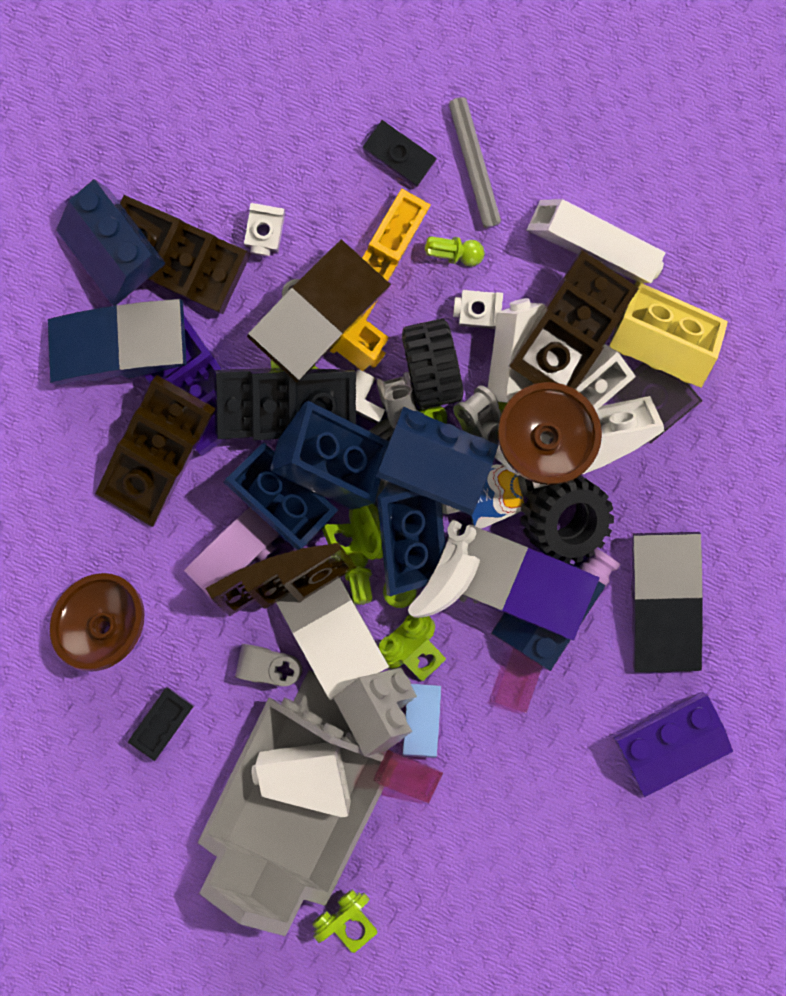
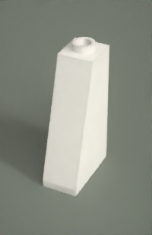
[527,199,666,283]

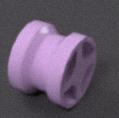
[578,548,621,587]

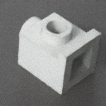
[244,203,285,256]
[453,290,503,329]

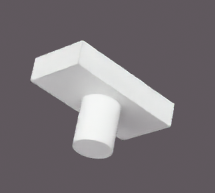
[356,370,385,424]

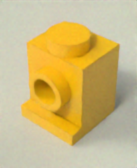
[330,317,389,371]

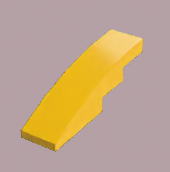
[362,188,431,320]

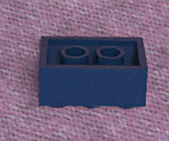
[56,179,166,306]
[270,401,389,510]
[376,407,499,515]
[223,442,338,550]
[377,482,445,596]
[491,552,606,671]

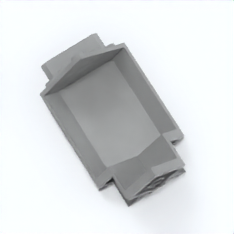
[198,670,397,936]

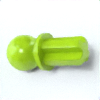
[424,236,485,267]
[345,554,373,605]

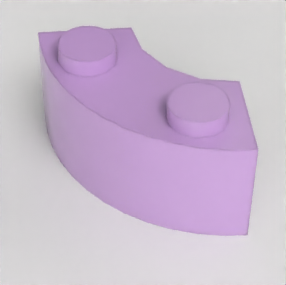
[184,507,280,598]

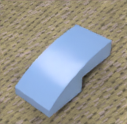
[403,684,441,758]

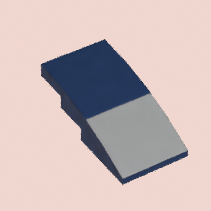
[48,299,187,386]

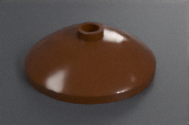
[498,382,602,485]
[50,573,145,672]

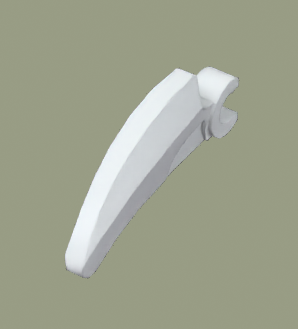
[408,520,480,618]

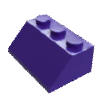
[613,692,733,797]

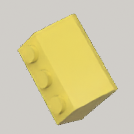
[609,281,728,388]

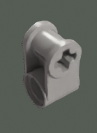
[376,372,418,428]
[453,385,501,445]
[235,644,302,686]

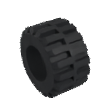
[402,318,464,410]
[520,476,614,563]

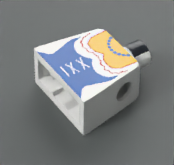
[470,464,534,529]

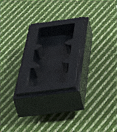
[363,120,437,187]
[128,686,195,761]

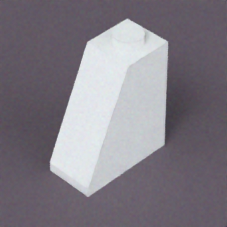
[488,298,545,403]
[252,742,351,817]

